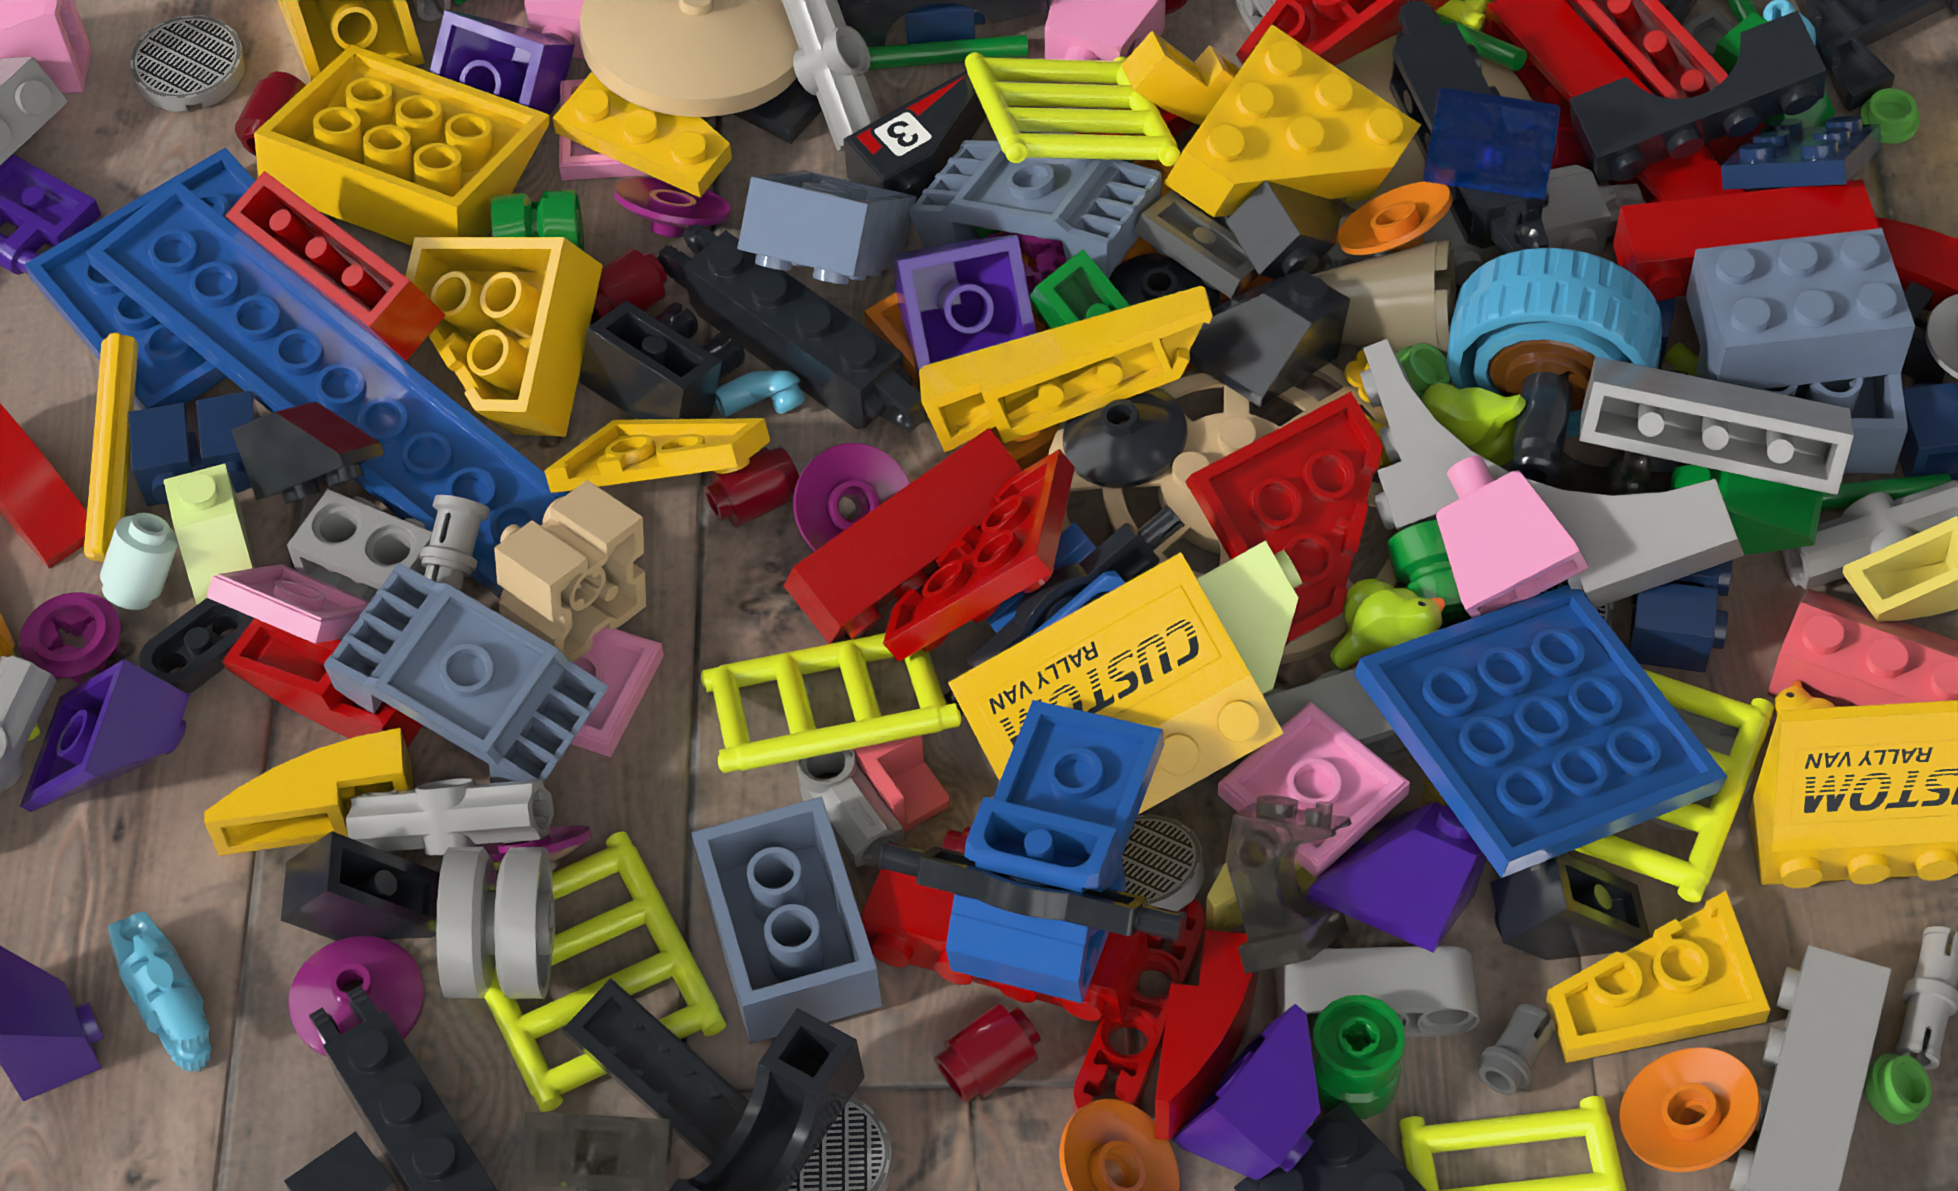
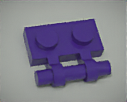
[0,154,101,275]

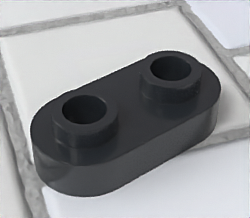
[139,598,254,694]

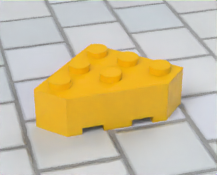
[1164,24,1421,217]
[405,237,603,437]

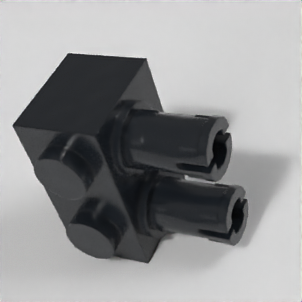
[580,300,745,419]

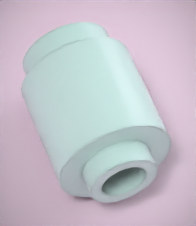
[100,513,178,610]

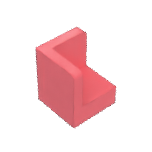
[853,736,950,832]

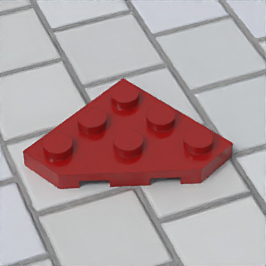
[1185,391,1383,646]
[883,449,1075,662]

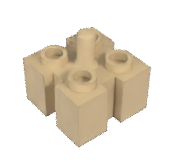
[494,480,646,662]

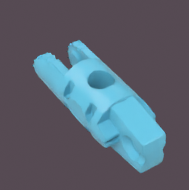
[108,911,211,1073]

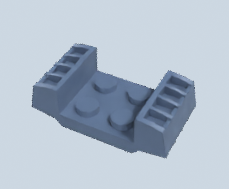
[908,140,1162,279]
[324,563,609,783]

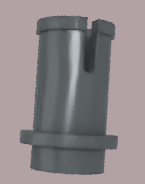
[1479,1004,1557,1095]

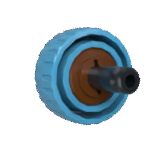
[1447,248,1662,486]

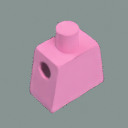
[1045,0,1165,85]
[1436,455,1589,618]

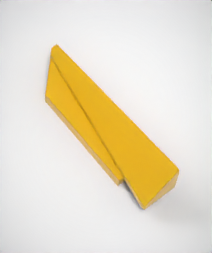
[919,286,1213,452]

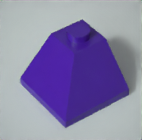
[429,10,575,116]
[889,235,1036,380]
[20,659,190,812]
[1307,802,1487,953]
[0,946,104,1101]
[1172,1004,1321,1181]

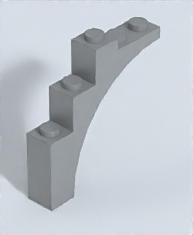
[1360,339,1744,608]

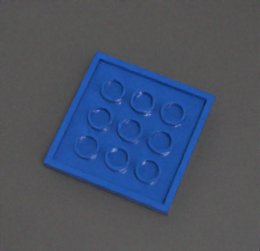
[24,147,256,410]
[1354,584,1727,878]

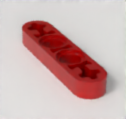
[1073,898,1206,1112]

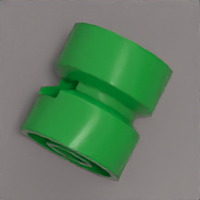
[491,189,584,251]
[1387,519,1472,630]
[1312,995,1405,1119]

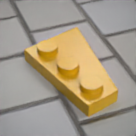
[552,72,732,198]
[544,418,770,493]
[1546,891,1770,1063]

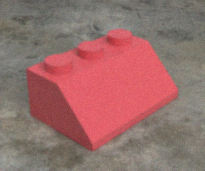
[1767,589,1958,707]

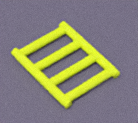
[965,52,1181,166]
[701,633,962,773]
[1574,669,1775,902]
[484,831,726,1112]
[1399,1096,1627,1191]

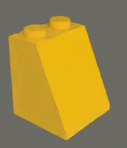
[277,0,425,82]

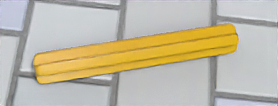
[84,333,139,563]

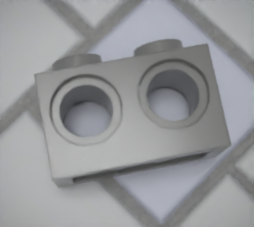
[287,489,432,601]

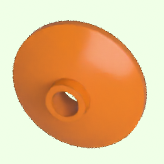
[1337,181,1453,255]
[1619,1047,1761,1172]
[1059,1099,1180,1191]

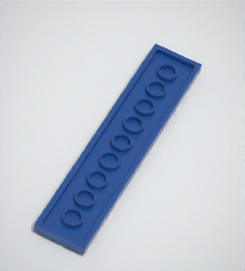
[86,180,570,599]

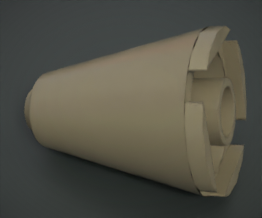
[1312,239,1457,359]

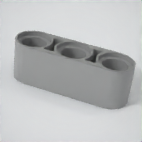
[1274,946,1479,1040]

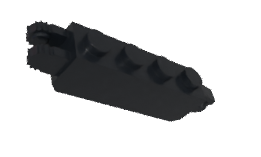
[1389,0,1549,255]
[656,223,927,433]
[309,985,498,1191]

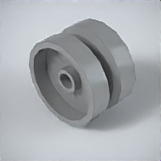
[436,847,555,999]

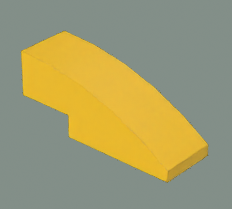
[1121,31,1241,125]
[204,728,413,856]

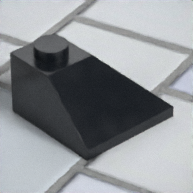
[1189,270,1350,407]

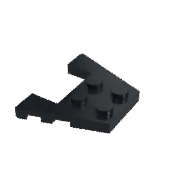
[1795,0,1958,112]

